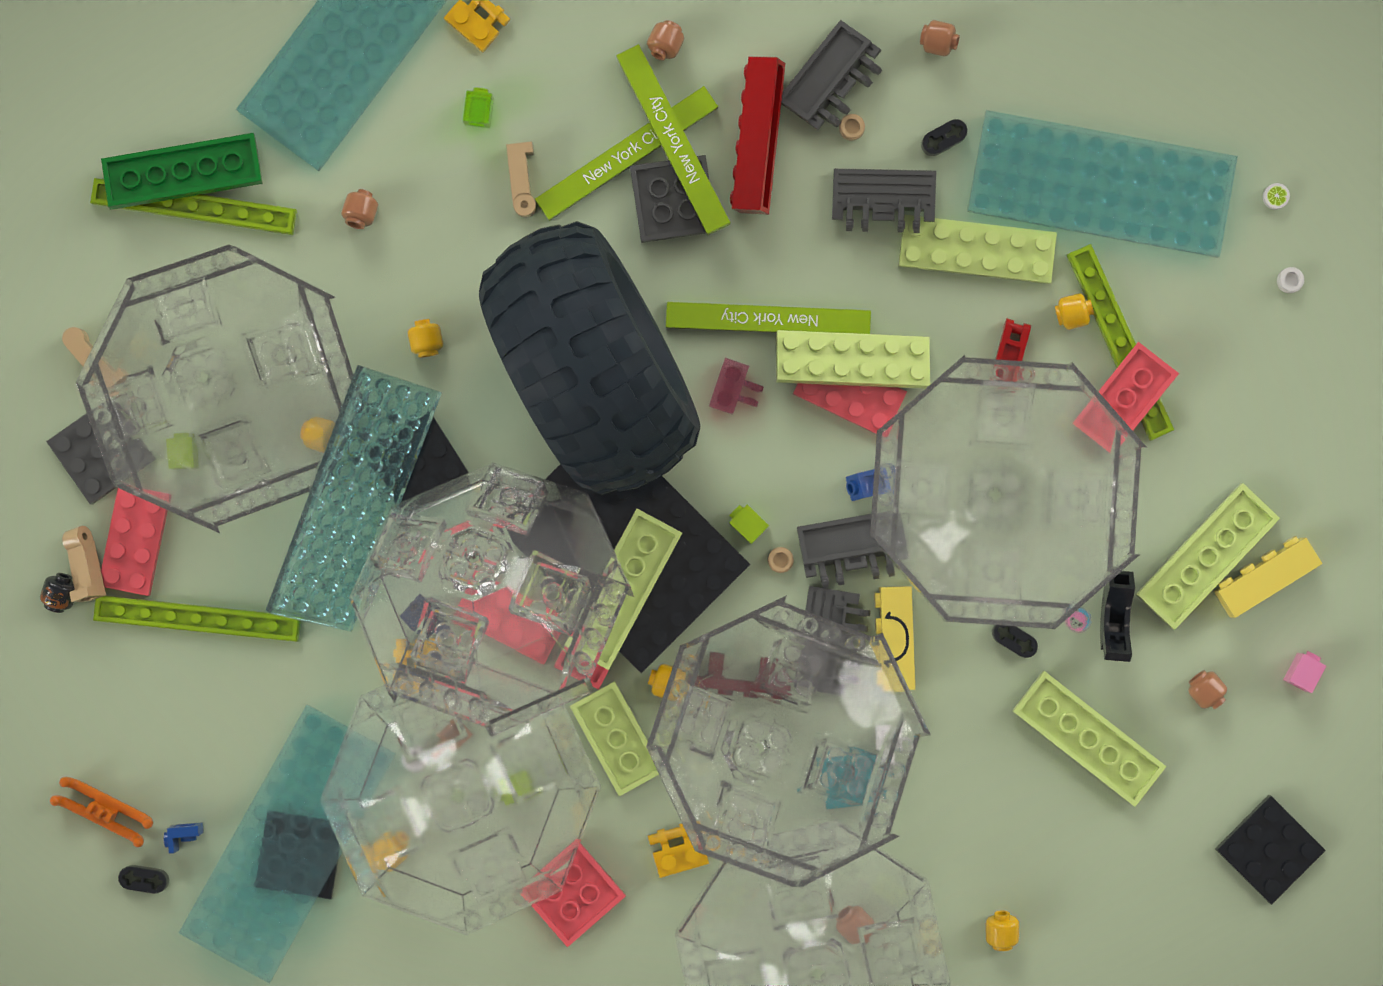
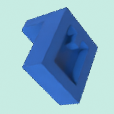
[846,467,890,501]
[164,822,204,854]

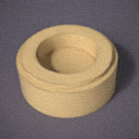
[839,114,865,141]
[768,547,794,573]

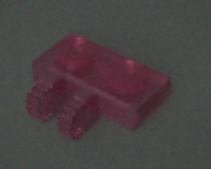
[709,358,764,415]

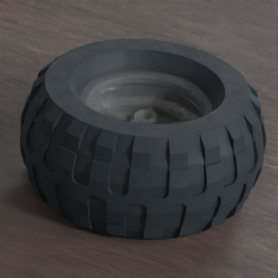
[479,221,700,495]

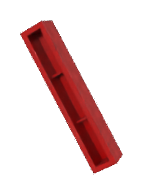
[730,56,786,215]

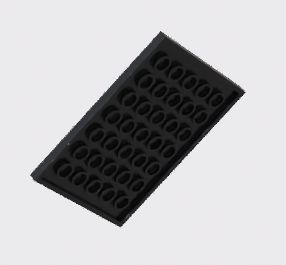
[497,464,750,674]

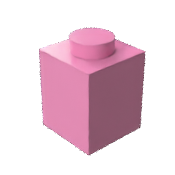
[1283,651,1326,693]

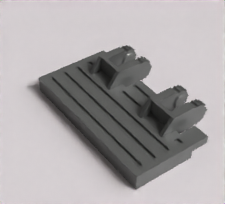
[781,20,882,130]
[832,168,936,233]
[797,509,907,588]
[793,586,871,695]

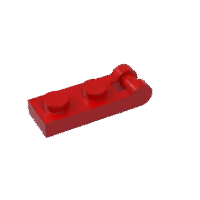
[987,318,1031,394]

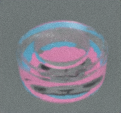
[1065,607,1092,633]

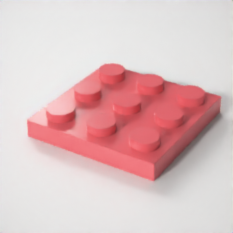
[517,837,626,948]

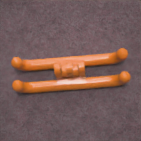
[50,777,153,847]

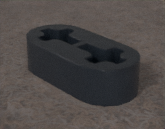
[921,119,968,156]
[992,621,1038,658]
[118,865,169,894]

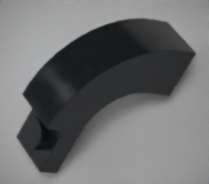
[1100,570,1135,662]

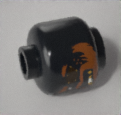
[40,573,75,613]

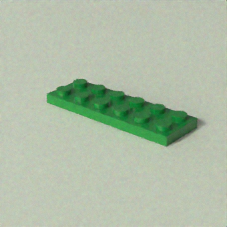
[101,133,263,210]

